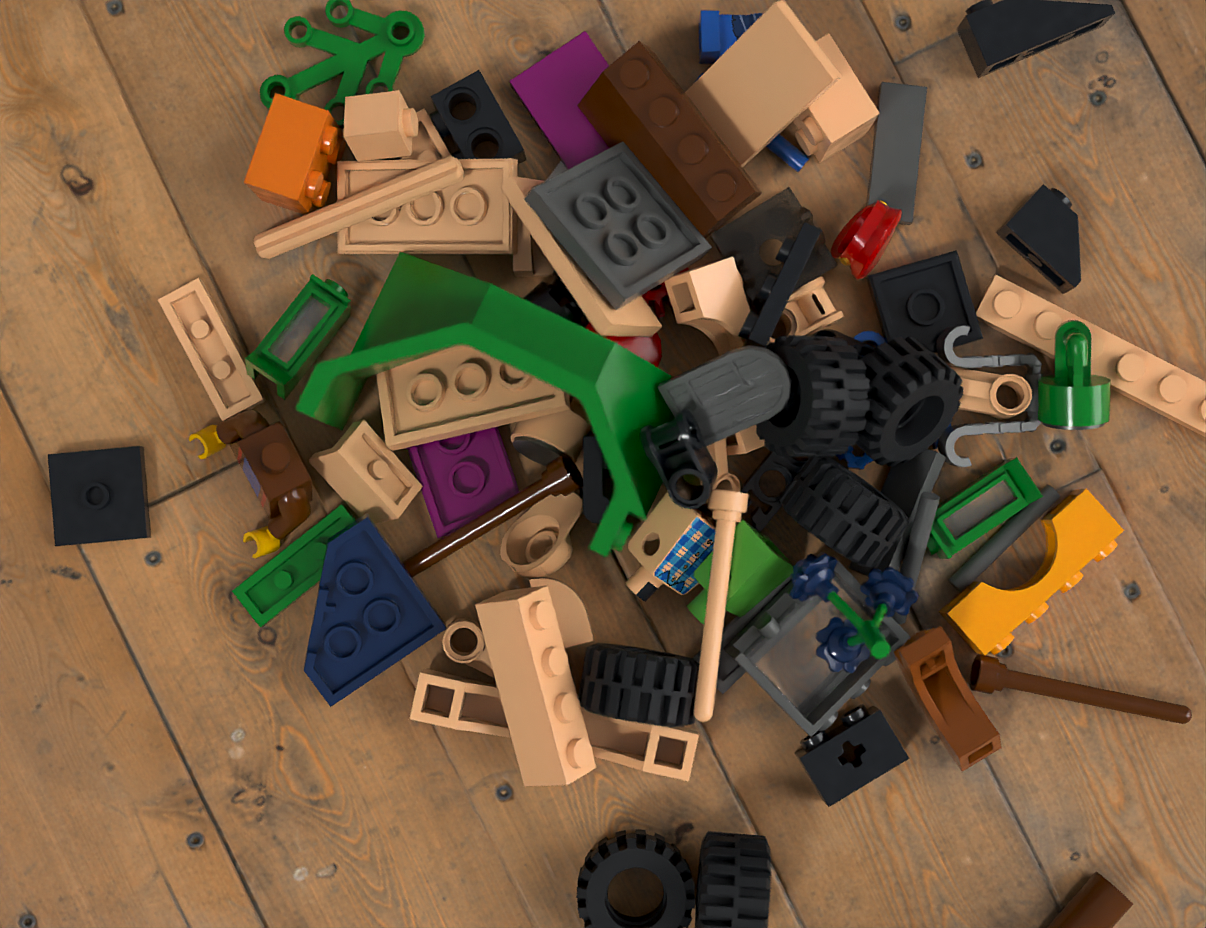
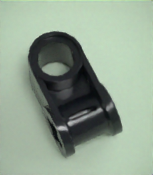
[640,409,718,509]

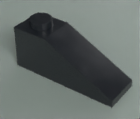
[957,0,1115,78]

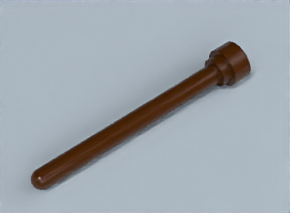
[402,454,583,577]
[970,654,1192,724]

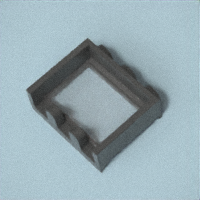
[723,551,910,737]

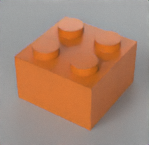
[244,93,346,215]

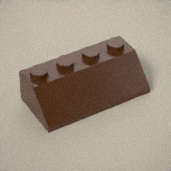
[577,41,762,239]

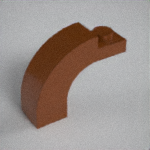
[893,626,1002,772]

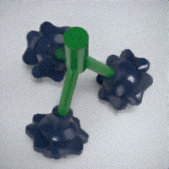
[790,553,919,673]

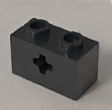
[795,704,909,807]

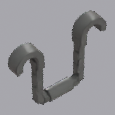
[936,325,1043,468]

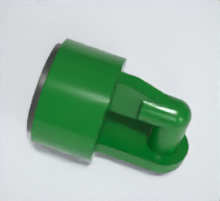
[1038,320,1111,430]

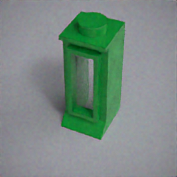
[245,274,351,400]
[925,457,1043,559]

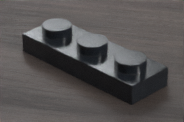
[738,222,822,348]

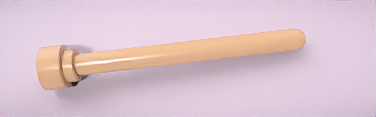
[694,490,749,722]

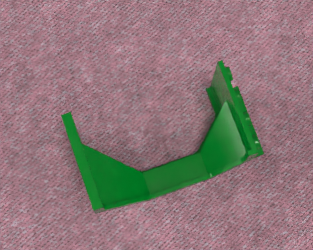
[295,252,675,557]

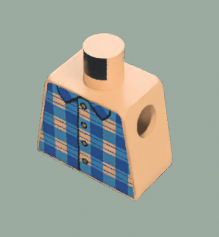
[625,491,717,602]

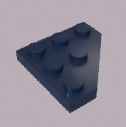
[304,513,447,707]

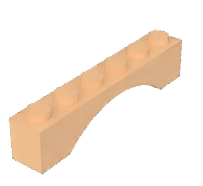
[409,669,699,781]

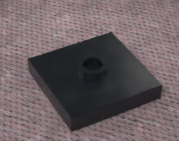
[866,250,983,353]
[48,446,151,546]

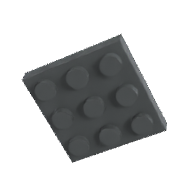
[524,142,712,311]

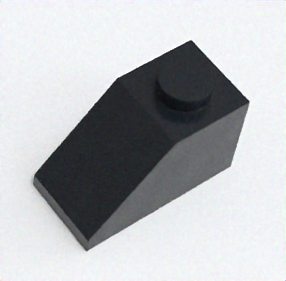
[996,184,1081,294]

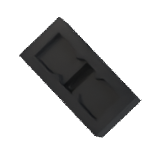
[429,70,526,164]

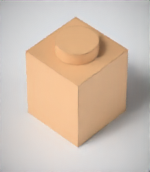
[344,90,418,162]

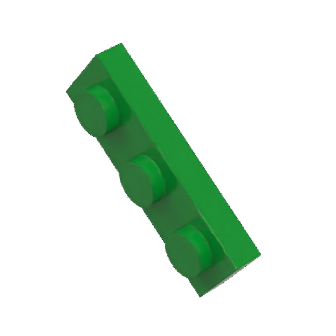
[232,504,356,628]

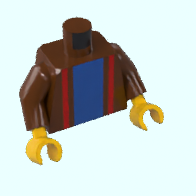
[189,410,312,559]

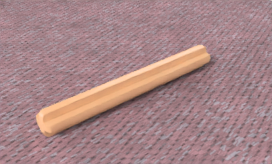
[254,156,464,259]

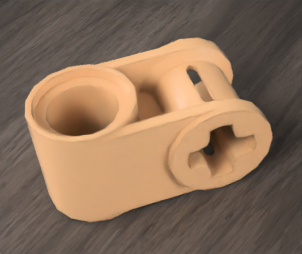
[767,276,845,345]

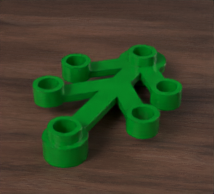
[260,0,425,129]

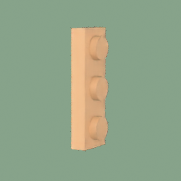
[158,278,267,421]

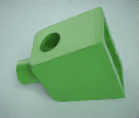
[687,519,794,625]

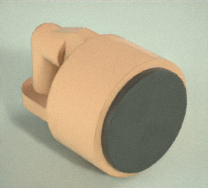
[510,397,591,466]

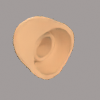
[500,493,583,578]

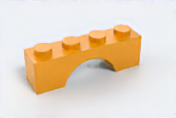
[939,488,1124,656]

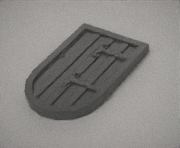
[658,346,791,446]

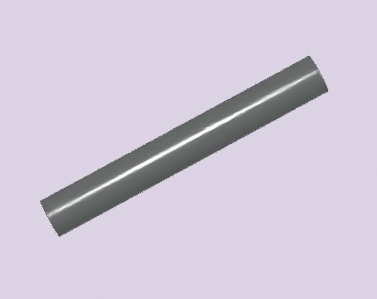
[948,484,1060,593]
[892,492,940,624]

